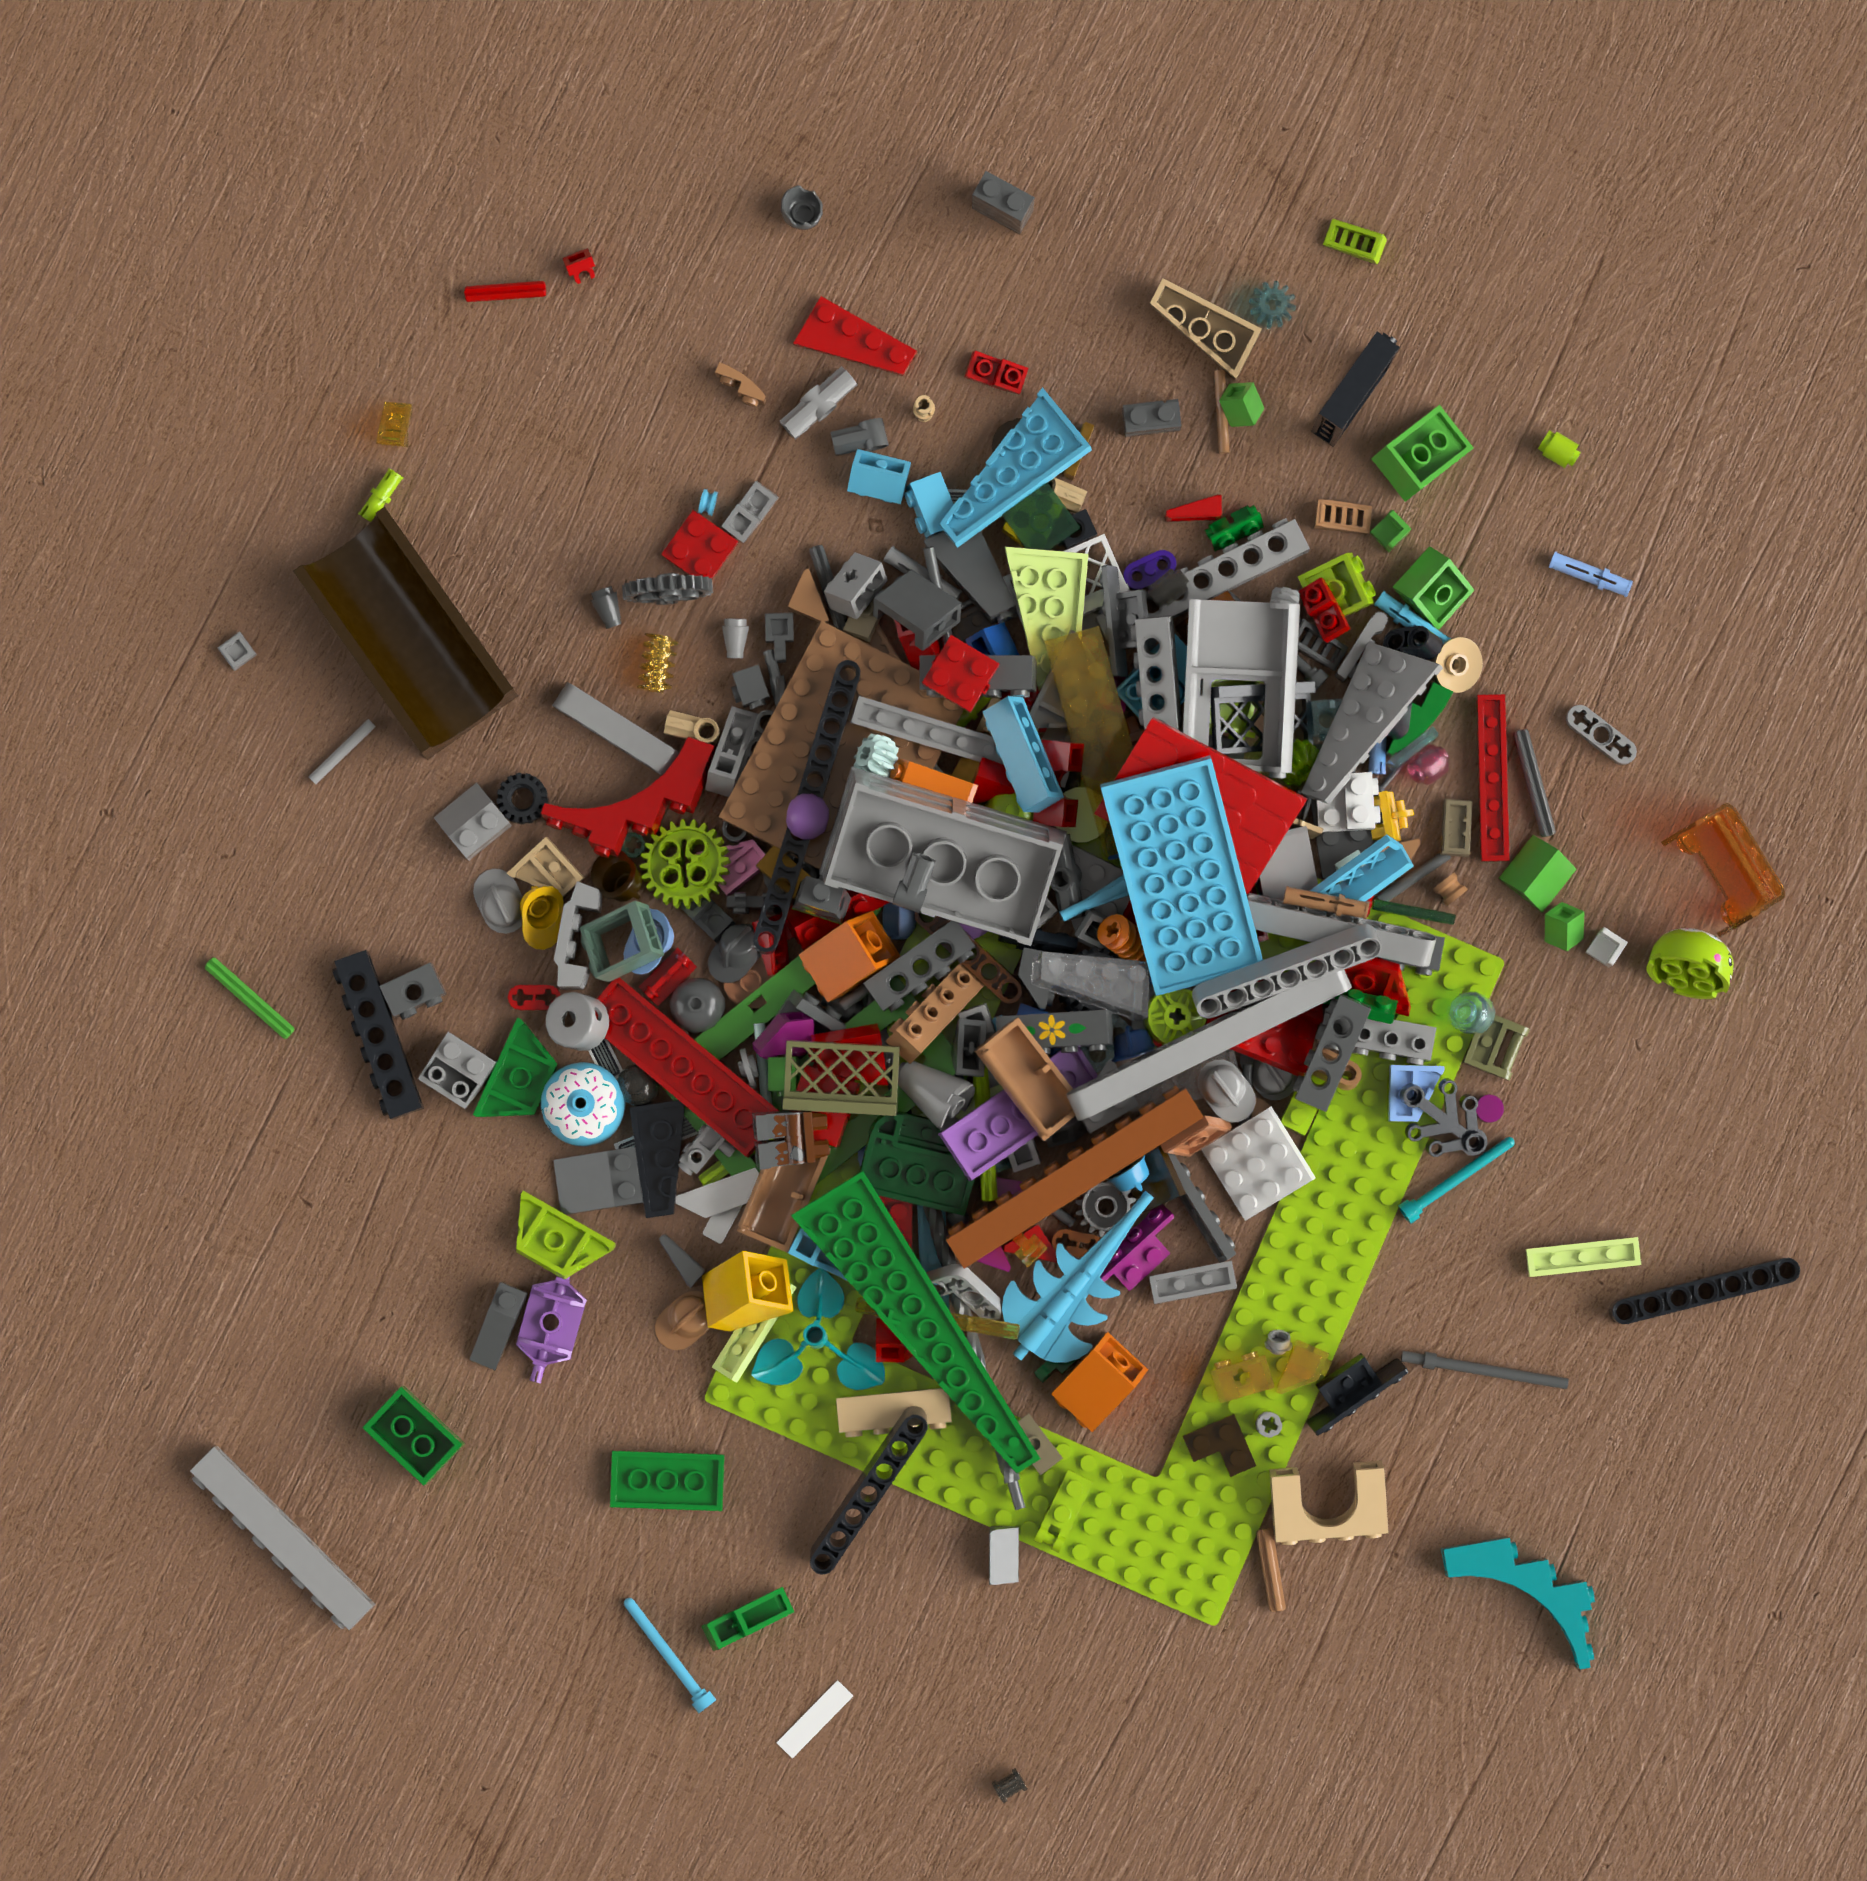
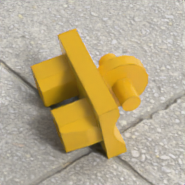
[1371,791,1414,842]

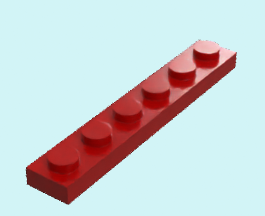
[1476,694,1510,862]

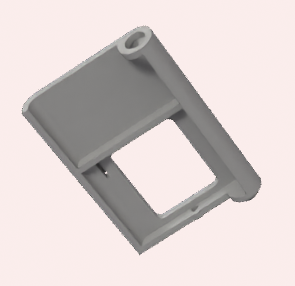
[1183,599,1300,778]

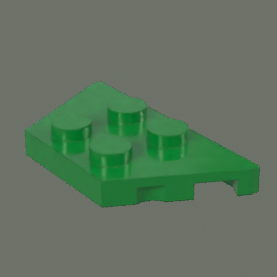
[473,1017,558,1117]

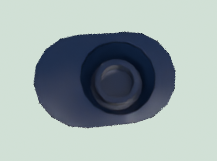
[1111,1025,1158,1062]

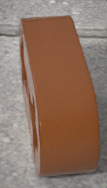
[1052,1229,1100,1258]

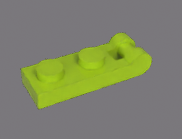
[1033,1469,1093,1553]

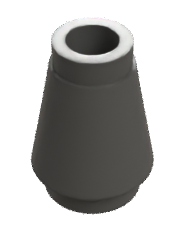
[590,586,622,629]

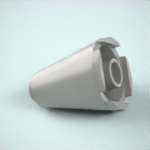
[898,1061,975,1131]

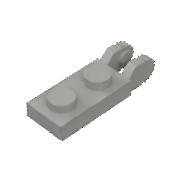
[1334,611,1388,682]

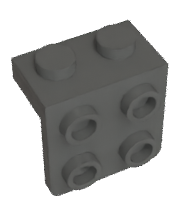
[771,989,846,1059]

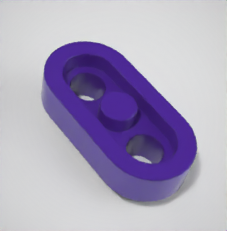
[1123,550,1176,590]

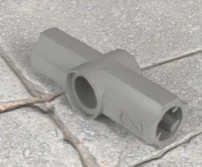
[780,366,857,440]

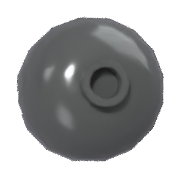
[670,978,725,1033]

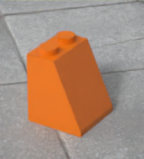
[889,758,978,803]
[799,911,901,1002]
[1051,1332,1149,1432]

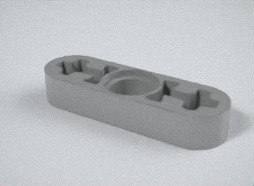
[1566,705,1637,765]

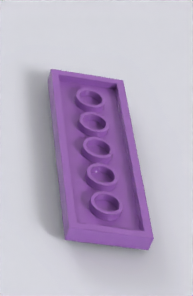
[939,1047,1098,1181]

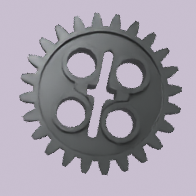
[622,573,713,605]

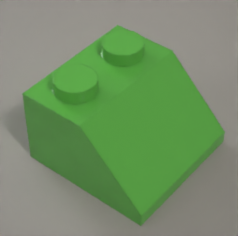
[1393,546,1474,630]

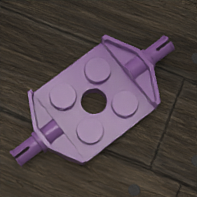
[516,1276,587,1383]

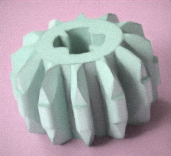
[854,733,899,778]

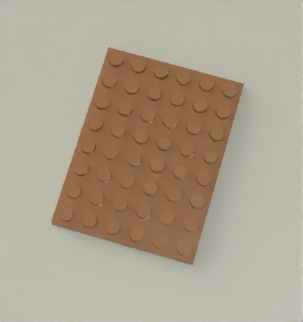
[719,621,964,870]

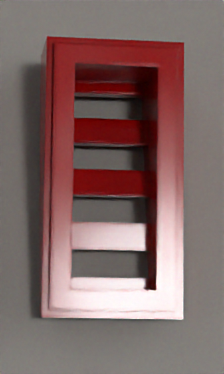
[1165,494,1222,522]
[752,913,789,976]

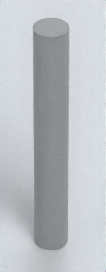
[308,719,376,784]

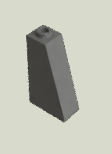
[924,531,1017,624]

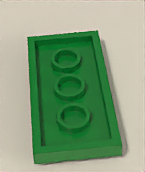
[610,1450,725,1511]

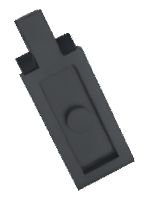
[998,928,1078,959]

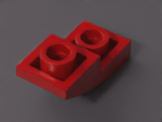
[964,350,1029,395]
[1298,577,1350,643]

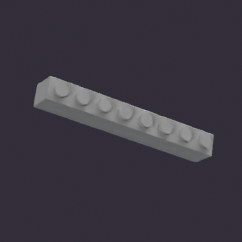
[190,1446,376,1630]

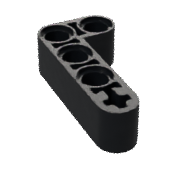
[1383,626,1443,740]

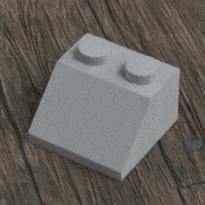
[434,782,512,861]

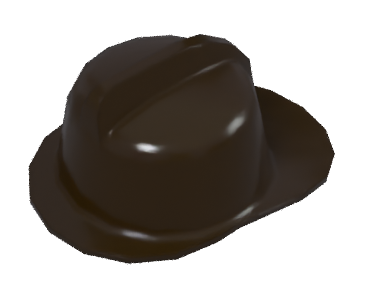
[591,850,643,902]

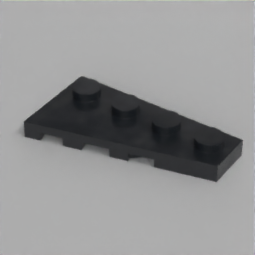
[630,1100,685,1218]

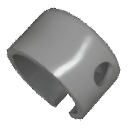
[546,992,609,1051]

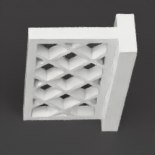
[1003,534,1130,625]

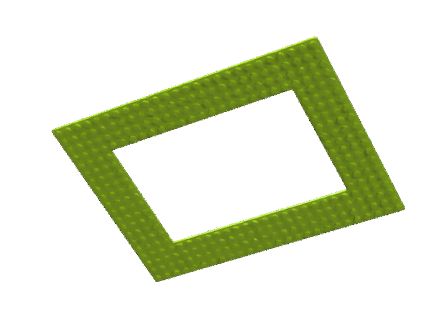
[705,771,1504,1626]

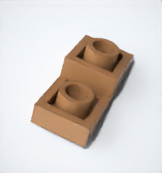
[715,362,766,407]

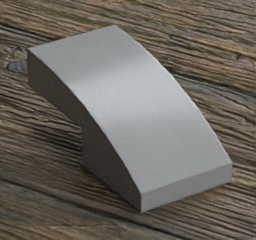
[721,481,779,543]

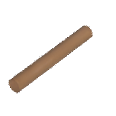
[1214,370,1230,454]

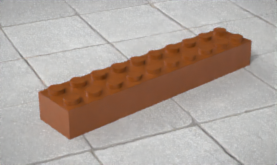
[946,1085,1204,1269]

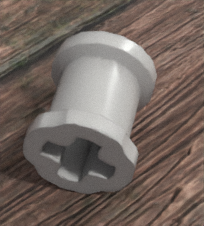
[1255,1412,1282,1438]

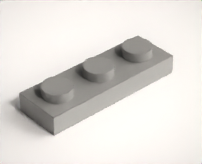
[1149,1261,1237,1304]

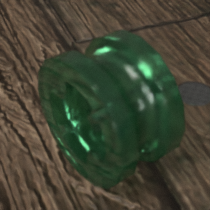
[621,832,646,858]

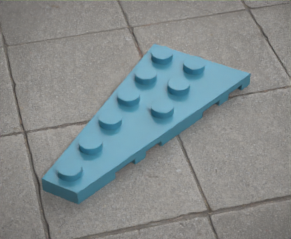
[940,387,1092,548]

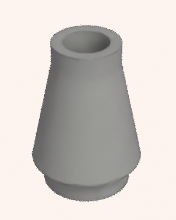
[722,618,749,658]

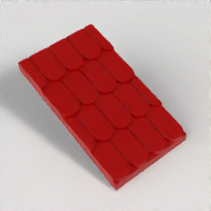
[1094,717,1308,894]

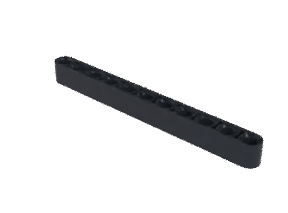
[753,660,861,955]

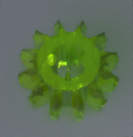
[1282,739,1319,786]

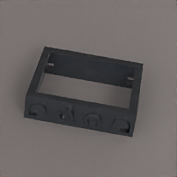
[1310,331,1400,447]

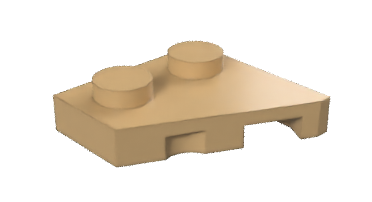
[507,837,585,897]

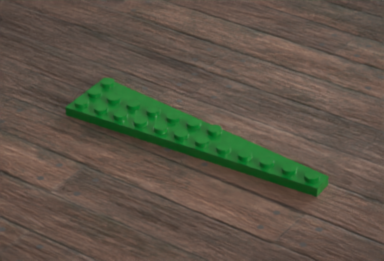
[791,1170,1041,1474]

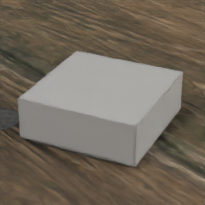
[218,632,257,671]

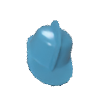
[1106,1155,1149,1192]

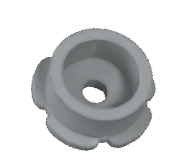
[1265,1330,1292,1355]

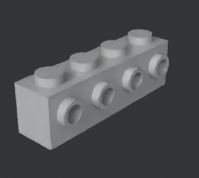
[1318,1008,1437,1066]

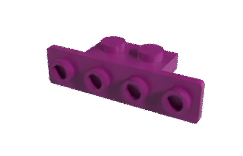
[1100,1204,1175,1291]

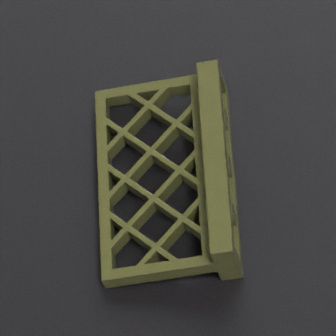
[783,1040,900,1116]

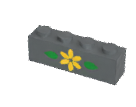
[996,1010,1113,1054]

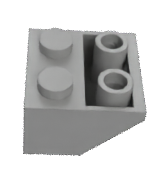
[418,1032,497,1109]

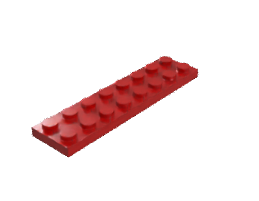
[595,977,779,1158]

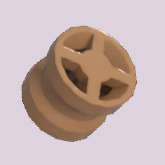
[1433,872,1468,906]

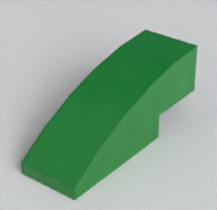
[1386,682,1453,757]
[701,1587,794,1651]

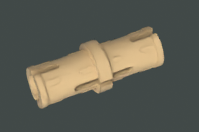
[913,395,935,422]

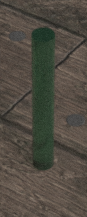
[1372,899,1456,925]

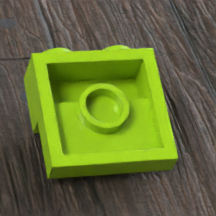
[1298,553,1376,616]

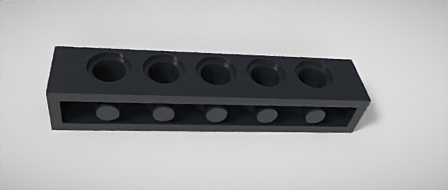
[332,950,424,1120]

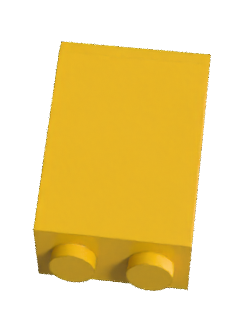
[702,1251,793,1332]

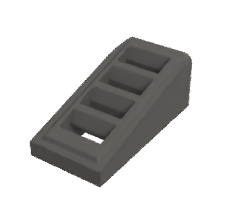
[1298,619,1349,671]
[659,1234,705,1288]

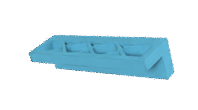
[1310,834,1414,902]

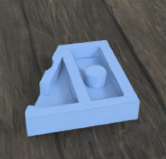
[1388,1065,1444,1122]

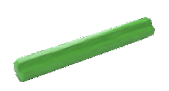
[205,957,295,1039]

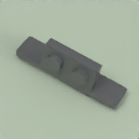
[1100,565,1151,678]

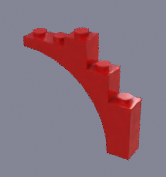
[541,737,716,858]

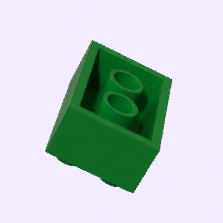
[362,1386,465,1486]

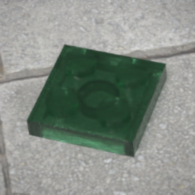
[1002,483,1080,550]

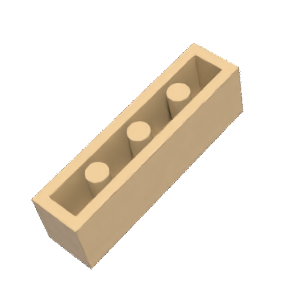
[836,1388,952,1437]

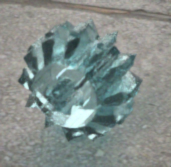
[1249,281,1296,329]

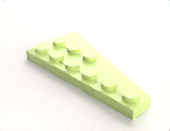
[1004,547,1088,691]

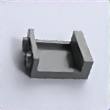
[873,569,961,651]

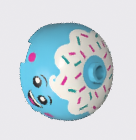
[541,1062,626,1146]

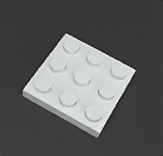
[1201,1106,1316,1221]

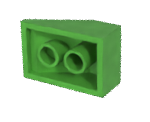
[1371,405,1473,502]

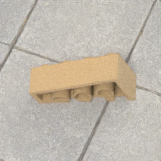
[1150,279,1262,380]

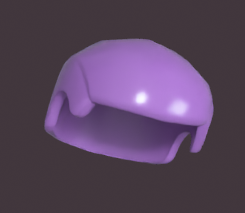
[786,794,829,840]

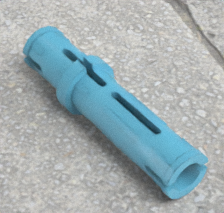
[1374,591,1451,644]

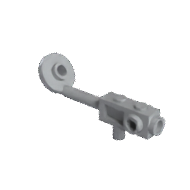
[678,1048,760,1176]

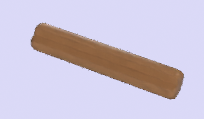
[1256,1528,1286,1612]

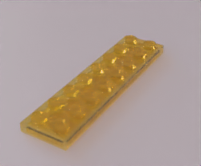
[1044,626,1133,857]

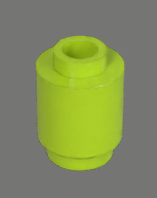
[1538,430,1581,469]

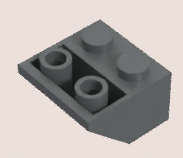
[1017,947,1061,1011]

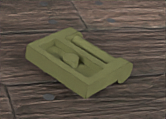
[1463,1010,1530,1081]

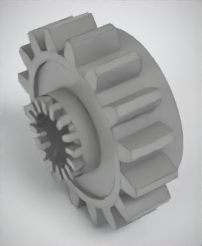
[1075,1180,1136,1237]

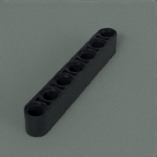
[1609,1258,1800,1324]
[810,1406,928,1575]

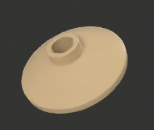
[1434,637,1483,693]

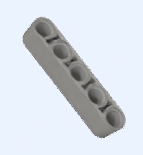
[552,682,679,775]

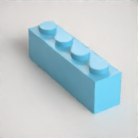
[983,696,1064,813]

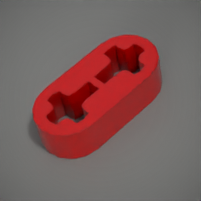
[508,985,561,1011]

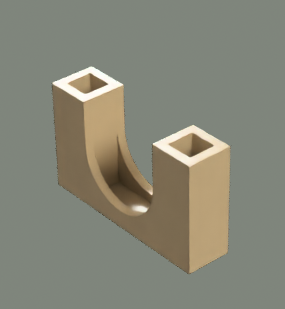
[1269,1460,1388,1545]

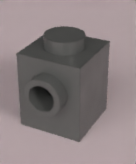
[731,664,770,710]

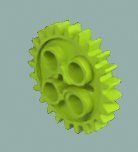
[640,819,731,909]

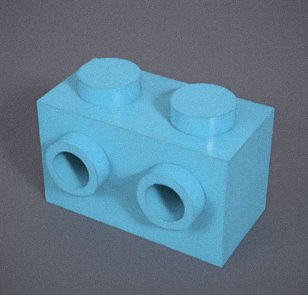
[847,449,911,504]
[904,472,954,539]

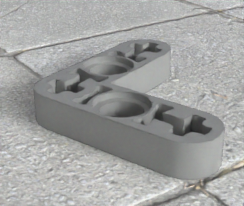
[926,1264,1003,1321]

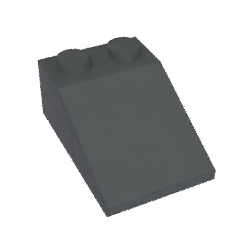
[553,1147,644,1215]

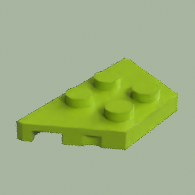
[516,1191,616,1280]

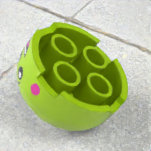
[1647,928,1734,999]

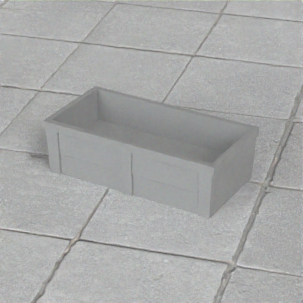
[819,767,1067,946]

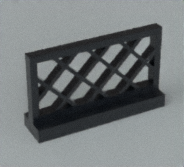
[1210,681,1316,754]

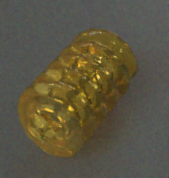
[637,633,679,693]

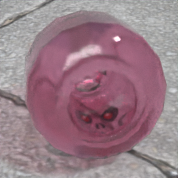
[1407,743,1449,785]

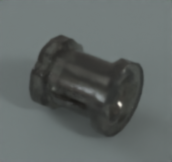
[992,1768,1028,1804]

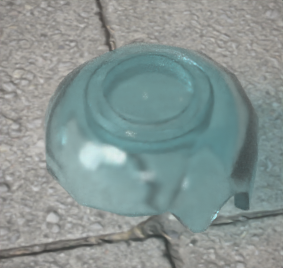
[1449,992,1495,1034]

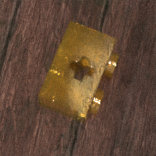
[1210,1351,1275,1403]

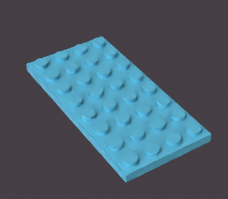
[1100,755,1263,996]

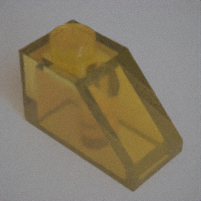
[1275,1340,1332,1394]

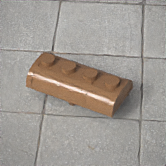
[974,1017,1076,1141]
[737,1138,831,1253]

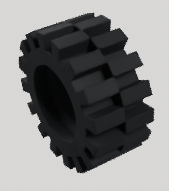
[497,773,548,825]

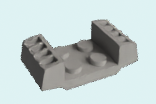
[554,881,602,990]

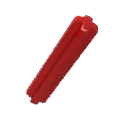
[464,281,546,302]

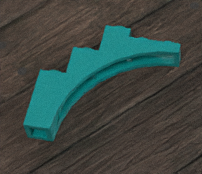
[1441,1536,1595,1669]

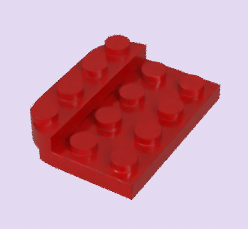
[1205,979,1323,1076]

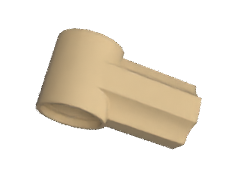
[1033,477,1087,513]
[664,710,721,745]

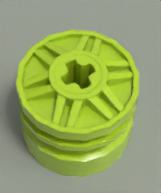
[1142,989,1206,1045]

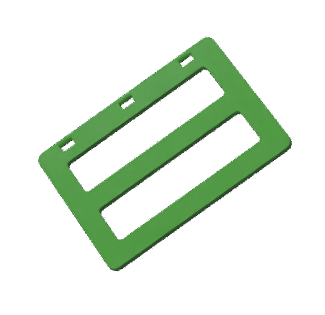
[663,940,955,1185]

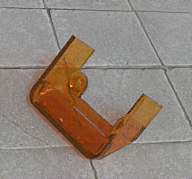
[1661,803,1785,938]

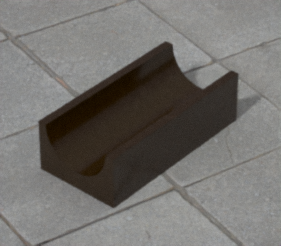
[293,506,518,760]

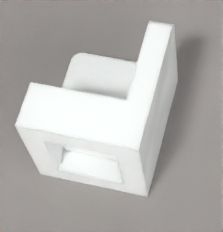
[1585,927,1628,968]

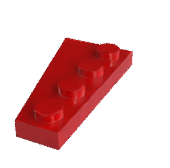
[793,296,917,376]

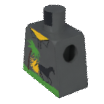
[792,876,851,924]

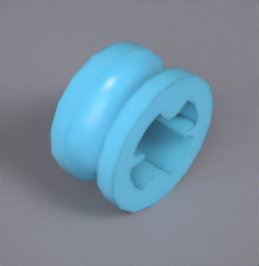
[698,489,718,516]

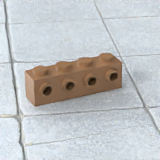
[885,963,985,1064]

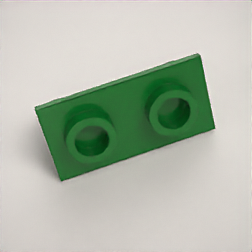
[1204,505,1264,552]

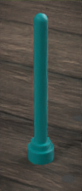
[1398,1137,1515,1224]

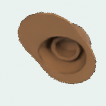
[655,1291,710,1350]

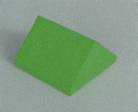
[1498,835,1577,913]

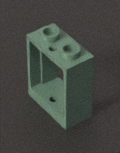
[579,901,664,982]

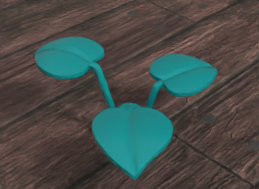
[751,1268,885,1390]

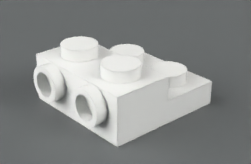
[1316,772,1380,833]

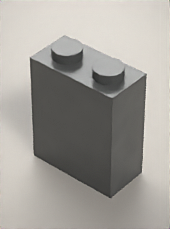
[972,171,1035,235]

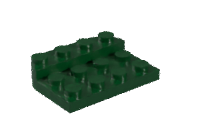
[859,1111,974,1216]

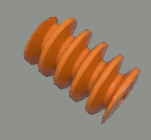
[1097,914,1147,968]

